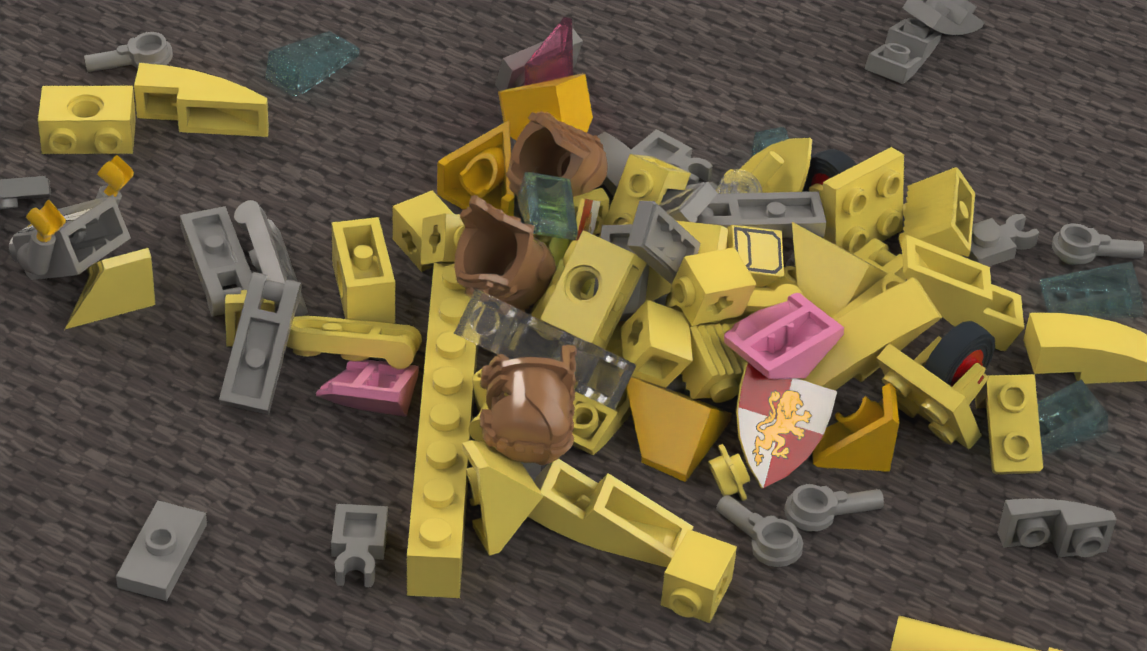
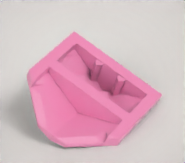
[724,293,844,379]
[316,360,419,416]

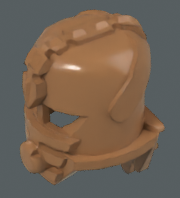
[506,111,608,205]
[454,195,556,318]
[480,345,577,466]

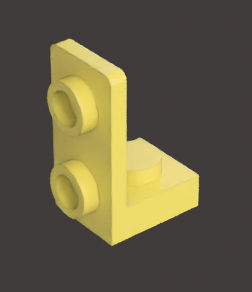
[599,154,691,236]
[975,374,1043,474]

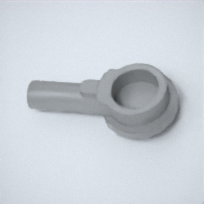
[84,32,173,73]
[1052,223,1144,265]
[784,484,884,531]
[716,495,803,567]

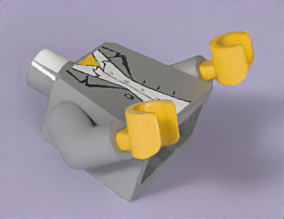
[9,155,134,280]

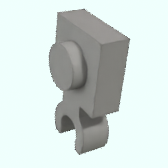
[631,129,713,185]
[964,214,1039,267]
[331,503,388,587]

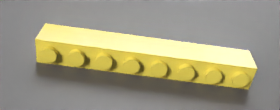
[407,263,481,598]

